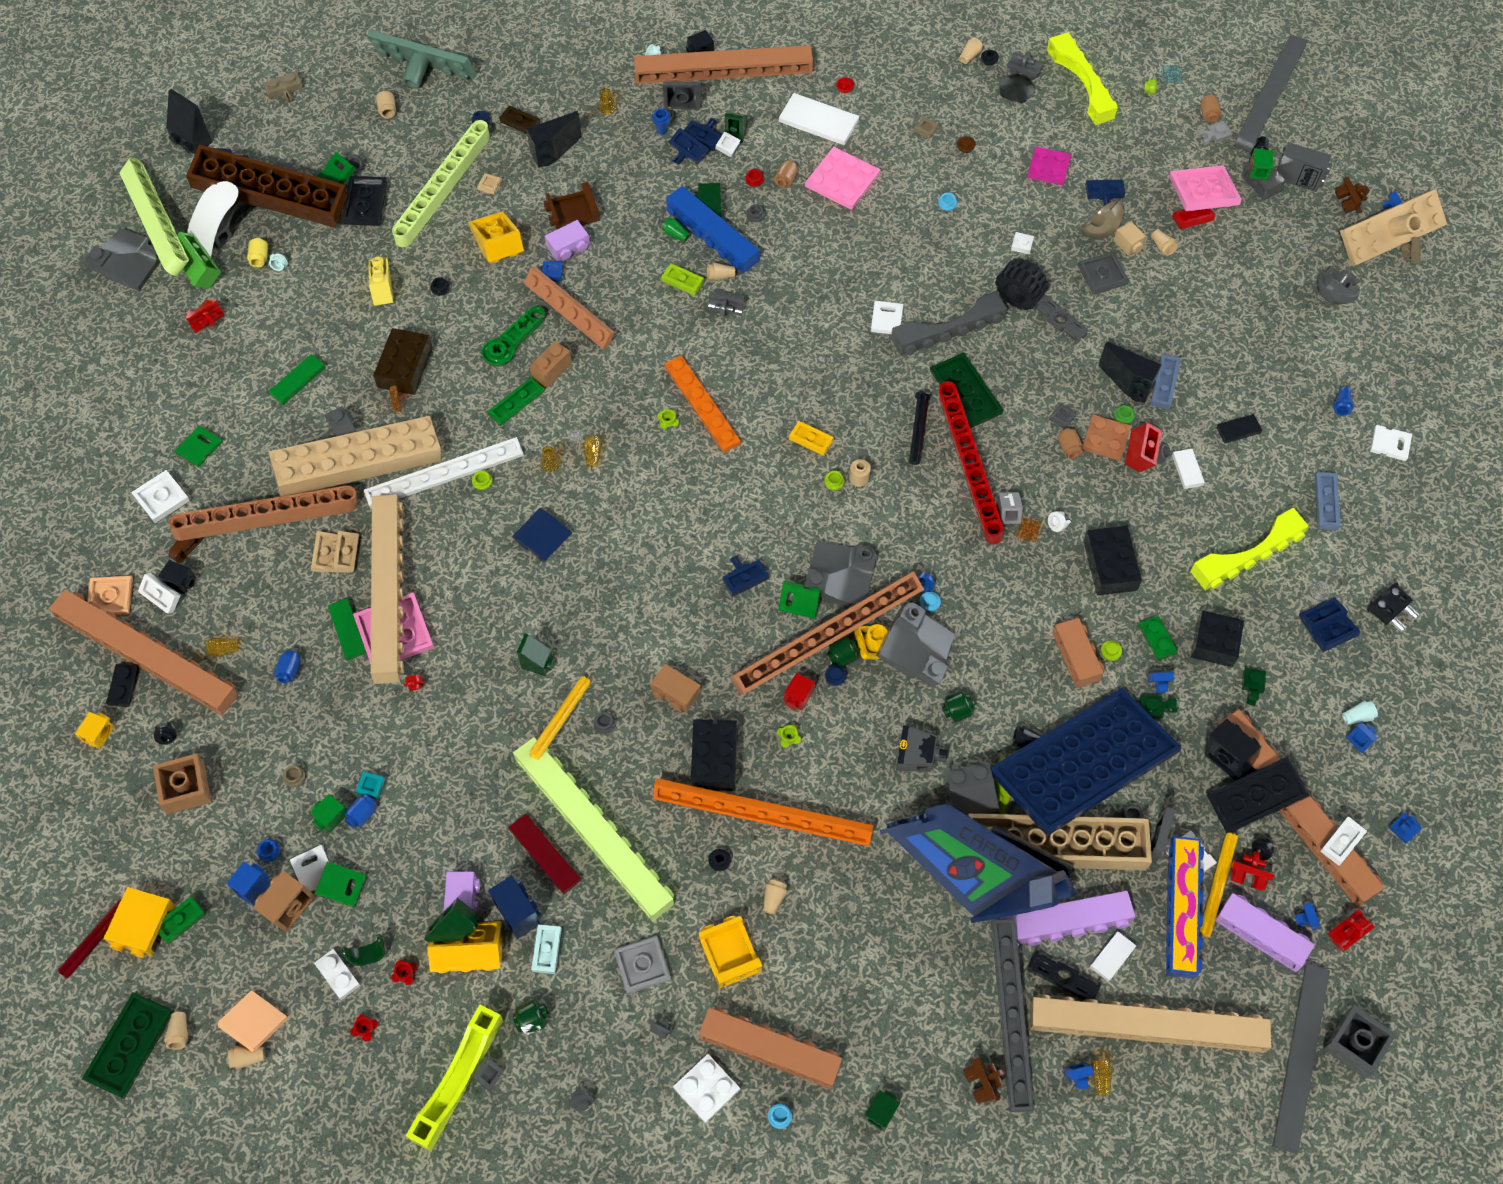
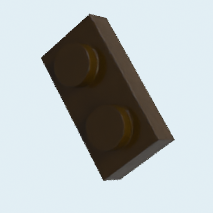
[499,105,540,134]

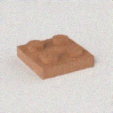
[1082,414,1131,461]

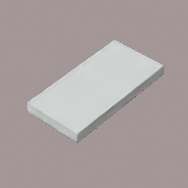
[779,93,859,145]

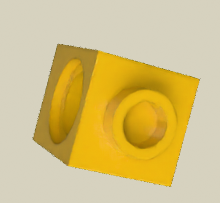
[75,712,114,749]

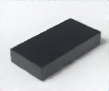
[1216,414,1262,444]

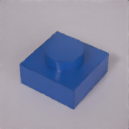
[542,261,563,282]

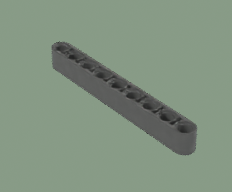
[1234,35,1307,153]

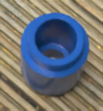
[273,650,301,684]
[344,794,377,828]

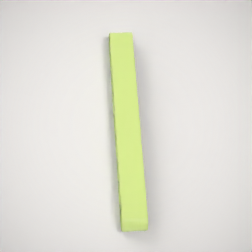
[392,120,490,247]
[120,157,189,276]

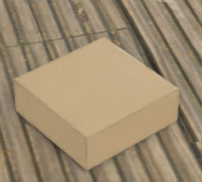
[477,173,502,195]

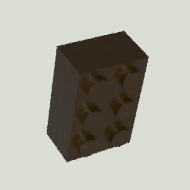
[373,328,433,395]

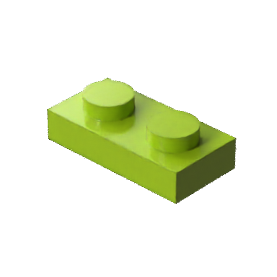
[661,263,704,296]

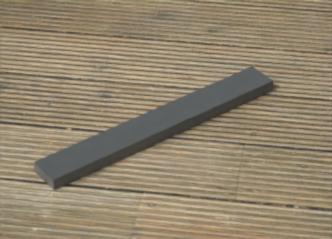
[991,918,1034,1113]
[1272,963,1330,1154]

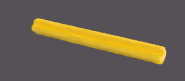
[529,676,590,760]
[1199,833,1238,938]

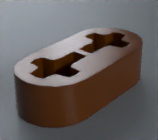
[168,537,204,563]

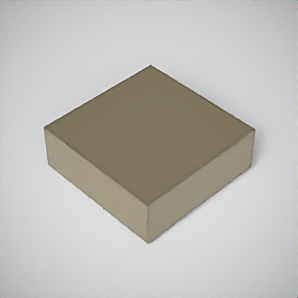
[914,117,939,139]

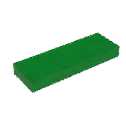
[268,354,326,405]
[487,377,545,426]
[327,598,367,661]

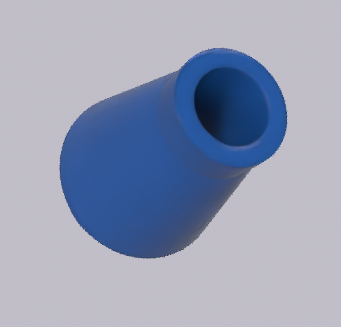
[652,108,670,135]
[1333,387,1354,416]

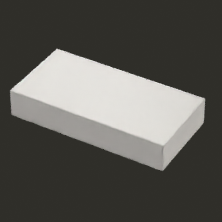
[1172,449,1205,489]
[1090,931,1136,982]

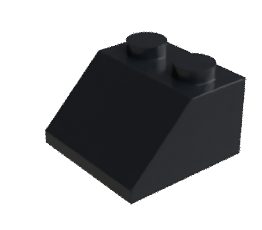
[1205,719,1262,780]

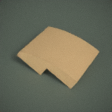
[311,531,359,573]

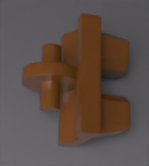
[1335,177,1370,214]
[963,1058,1006,1104]

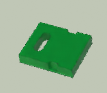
[316,152,356,184]
[175,426,223,468]
[778,581,821,619]
[314,861,366,908]

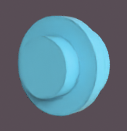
[938,193,957,211]
[920,592,941,612]
[768,1104,792,1129]

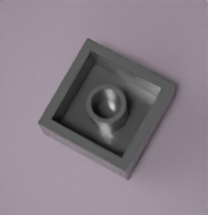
[1323,1005,1397,1079]

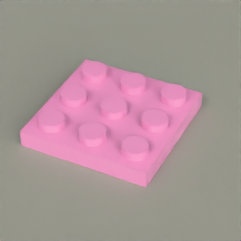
[805,147,881,210]
[1169,165,1241,211]
[353,592,434,663]

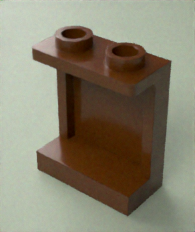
[543,182,600,230]

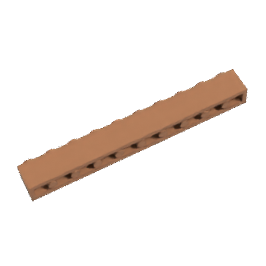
[634,45,813,84]
[729,571,924,695]
[49,590,238,716]
[1214,709,1385,908]

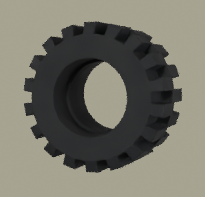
[995,258,1048,310]

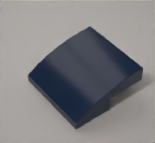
[512,508,572,562]
[1299,598,1360,652]

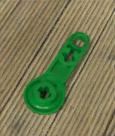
[481,306,545,367]

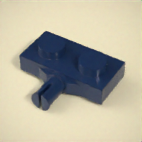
[684,118,722,151]
[669,128,709,165]
[1085,179,1125,206]
[722,555,769,597]

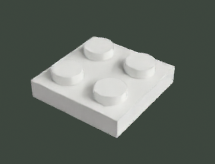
[131,470,190,523]
[673,1054,740,1124]

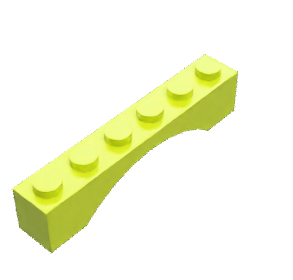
[1047,32,1118,125]
[1190,508,1309,590]
[406,1005,504,1152]

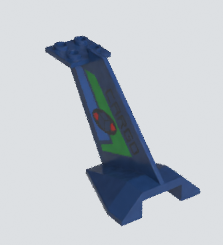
[880,803,1077,923]

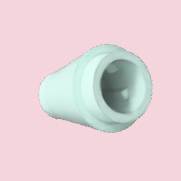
[1342,701,1378,725]

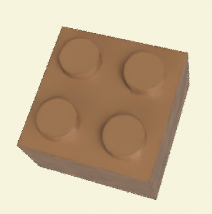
[153,753,211,815]
[253,870,316,933]

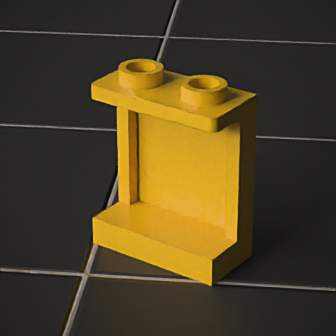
[103,887,175,958]
[698,916,762,989]

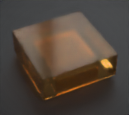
[389,386,402,413]
[1016,517,1041,543]

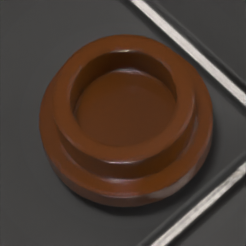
[957,136,975,153]

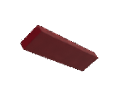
[508,814,581,895]

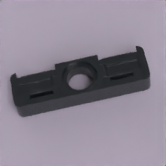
[1027,951,1101,1000]

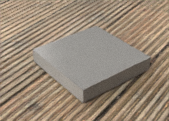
[613,936,671,995]

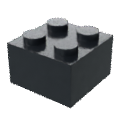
[1190,610,1244,667]

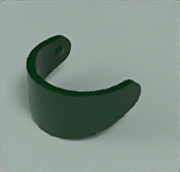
[342,934,385,966]

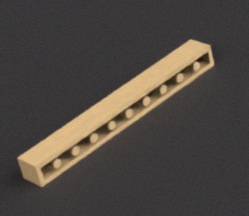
[371,494,404,684]
[1030,995,1271,1053]

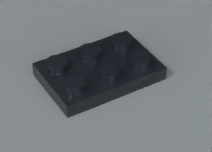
[341,176,387,226]

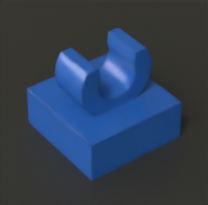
[1382,191,1402,209]
[1147,672,1174,693]
[1346,722,1378,753]
[1389,812,1422,844]
[1295,903,1321,931]
[1063,1062,1094,1090]

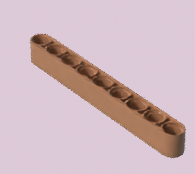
[168,486,358,541]

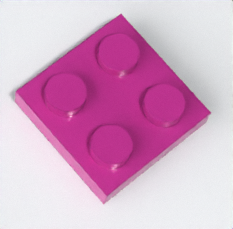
[1027,146,1071,185]

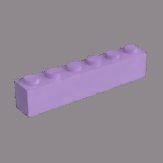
[997,891,1135,948]

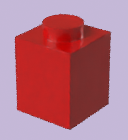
[783,673,815,710]

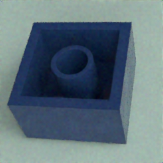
[488,875,541,940]

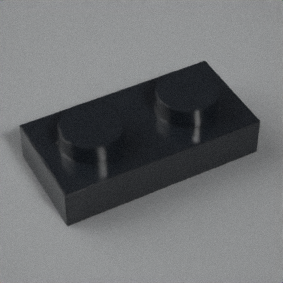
[106,664,139,707]

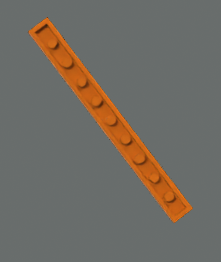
[653,778,874,846]

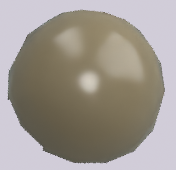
[1079,198,1124,239]

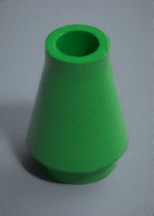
[662,217,690,243]

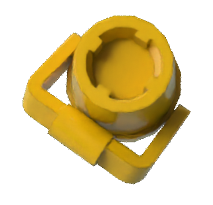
[854,624,888,660]

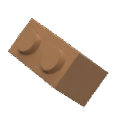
[529,341,572,389]
[650,664,701,713]

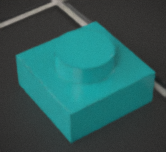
[355,771,386,800]

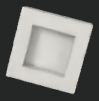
[715,132,740,157]
[1011,232,1034,254]

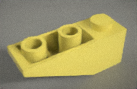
[369,257,393,306]

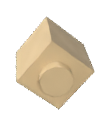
[1114,221,1146,255]

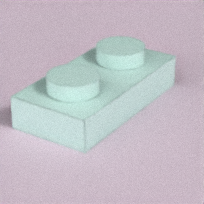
[531,925,562,974]

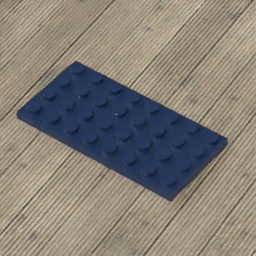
[990,688,1182,836]

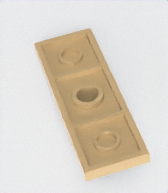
[1340,189,1447,266]

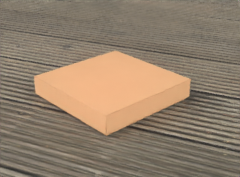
[87,576,133,616]
[218,990,287,1053]

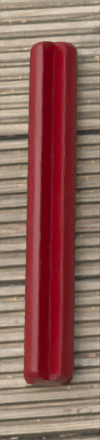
[58,899,121,978]

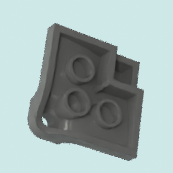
[84,228,161,291]
[804,541,876,607]
[876,603,955,687]

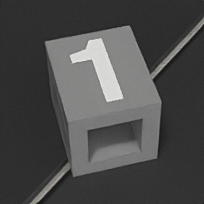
[997,492,1023,524]

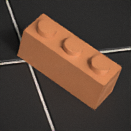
[1052,618,1104,688]

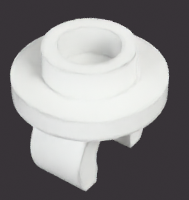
[1048,511,1071,532]

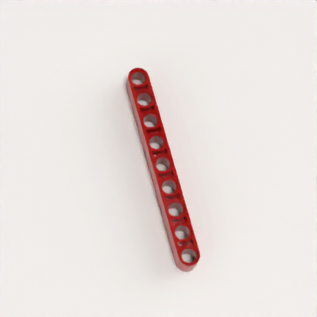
[939,382,1003,544]

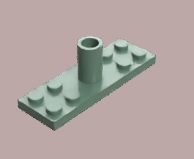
[367,30,477,88]

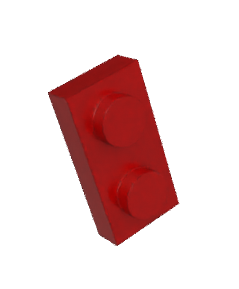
[1172,209,1215,230]

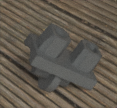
[1007,51,1044,81]
[708,289,744,317]

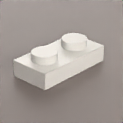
[138,573,181,614]
[1320,817,1367,866]
[314,949,360,1000]

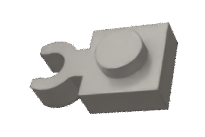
[1198,121,1233,145]

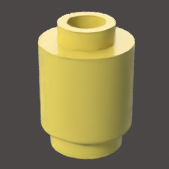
[247,238,268,267]

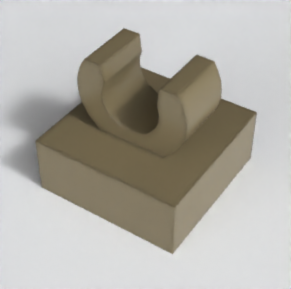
[1401,237,1421,264]

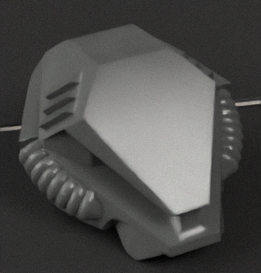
[1318,267,1360,305]

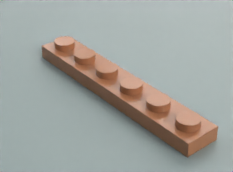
[524,267,615,349]

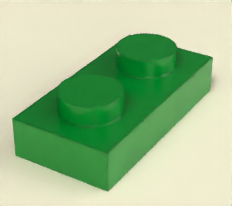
[1138,616,1178,661]
[158,896,206,945]

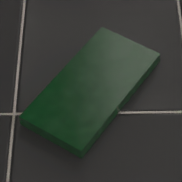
[930,352,1004,428]
[82,992,174,1099]

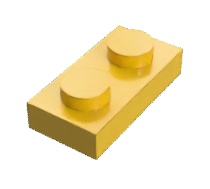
[789,421,834,456]

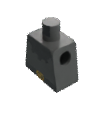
[896,725,948,771]

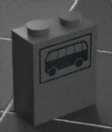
[1277,142,1332,192]

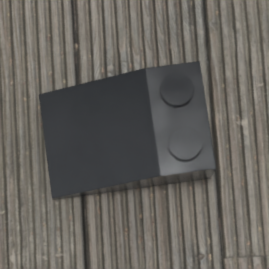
[166,89,212,154]
[526,111,582,168]
[1098,341,1161,403]

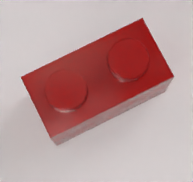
[1125,422,1162,472]

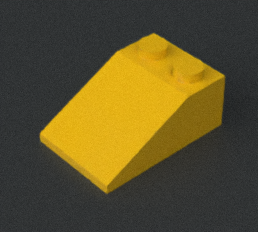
[468,211,524,263]

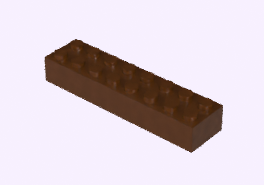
[186,144,347,228]

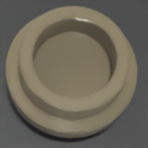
[282,765,305,787]

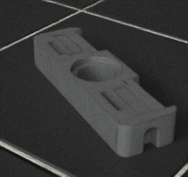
[1033,296,1088,344]

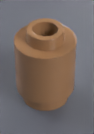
[1200,95,1222,123]
[774,160,797,188]
[1057,428,1083,459]

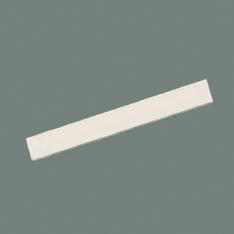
[364,437,524,509]

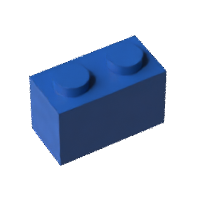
[226,861,270,906]

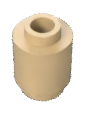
[376,91,396,119]
[849,459,871,487]

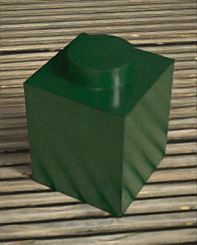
[864,1090,900,1132]

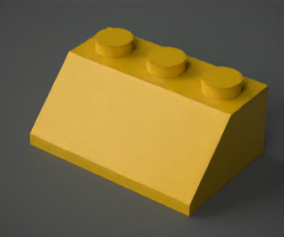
[427,921,502,973]

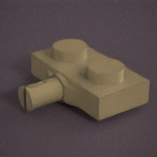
[263,72,303,103]

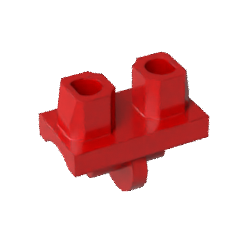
[185,298,225,333]
[1230,851,1274,891]
[1327,909,1375,952]

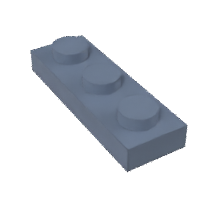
[1150,354,1181,410]
[1314,472,1341,530]

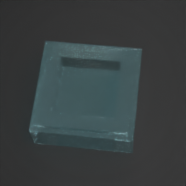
[1161,65,1183,83]

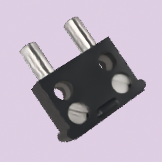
[1367,582,1419,632]

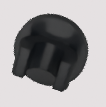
[153,722,177,745]

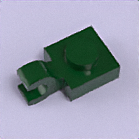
[1241,667,1266,706]
[1139,695,1179,718]

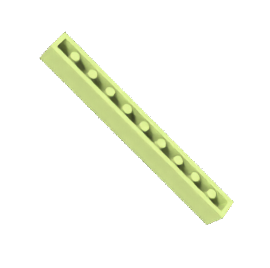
[513,737,674,922]

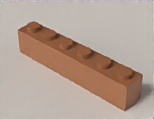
[699,1007,842,1090]

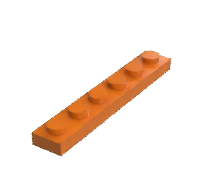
[664,356,741,453]

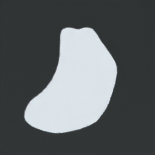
[188,181,238,257]

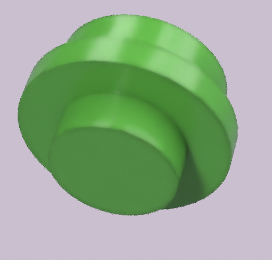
[1114,405,1135,424]

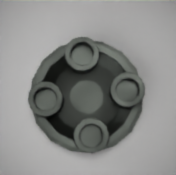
[999,74,1035,103]

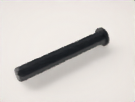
[909,391,931,465]

